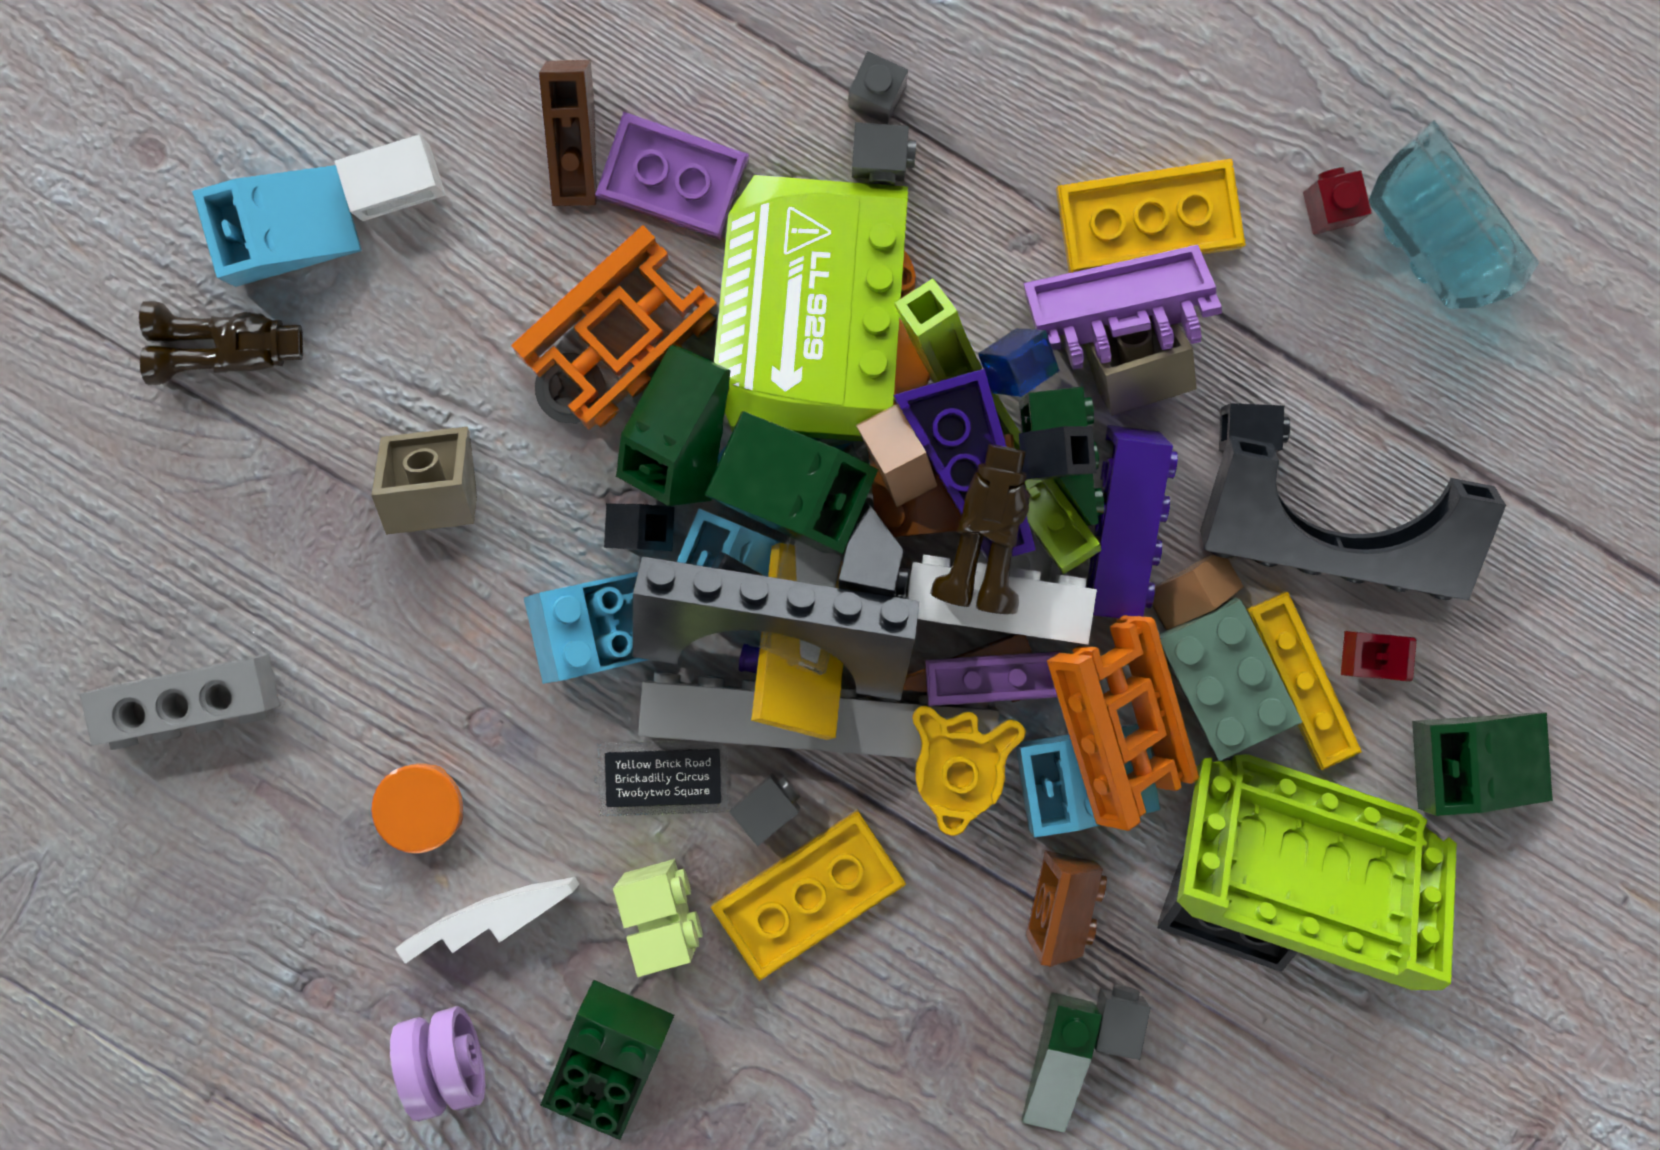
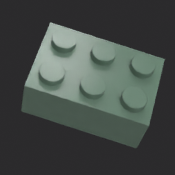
[1159,597,1302,761]

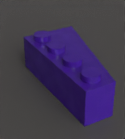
[893,369,1036,561]
[1086,425,1178,618]

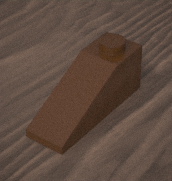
[539,60,597,206]

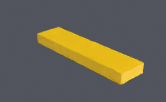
[1246,591,1362,770]

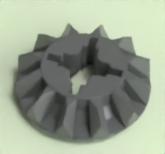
[535,353,606,424]

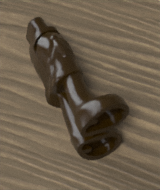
[139,301,303,385]
[930,444,1030,614]

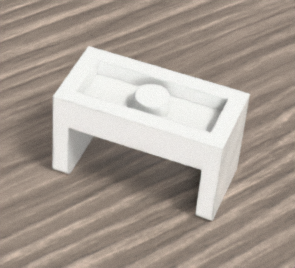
[334,134,446,221]

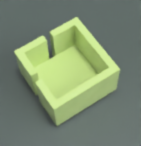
[613,859,703,977]

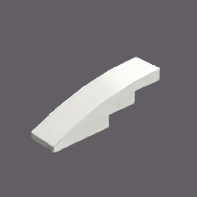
[395,877,580,964]

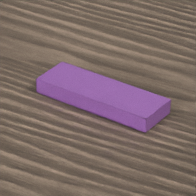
[925,651,1061,706]

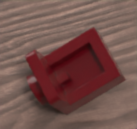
[1341,631,1417,682]

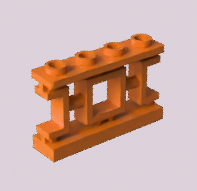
[511,225,717,430]
[1047,615,1199,831]

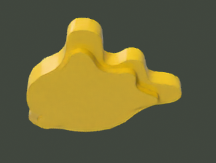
[912,705,1026,836]

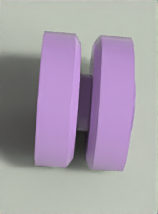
[390,1006,486,1122]

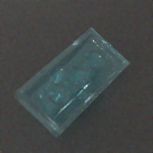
[1369,120,1539,309]

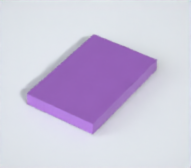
[595,112,749,240]

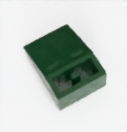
[616,345,731,506]
[1019,387,1104,526]
[705,411,879,554]
[1412,712,1553,816]
[540,980,674,1140]

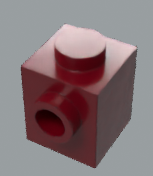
[1303,167,1372,235]

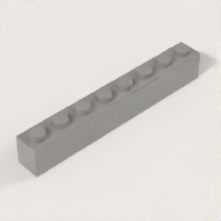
[638,673,1000,758]

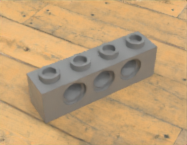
[80,654,280,750]

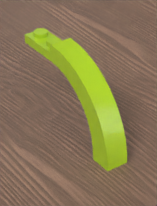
[894,278,1101,575]

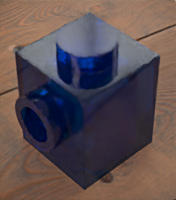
[978,328,1060,397]

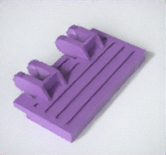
[1024,245,1222,370]

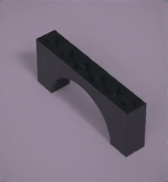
[1200,435,1506,601]
[633,556,920,700]

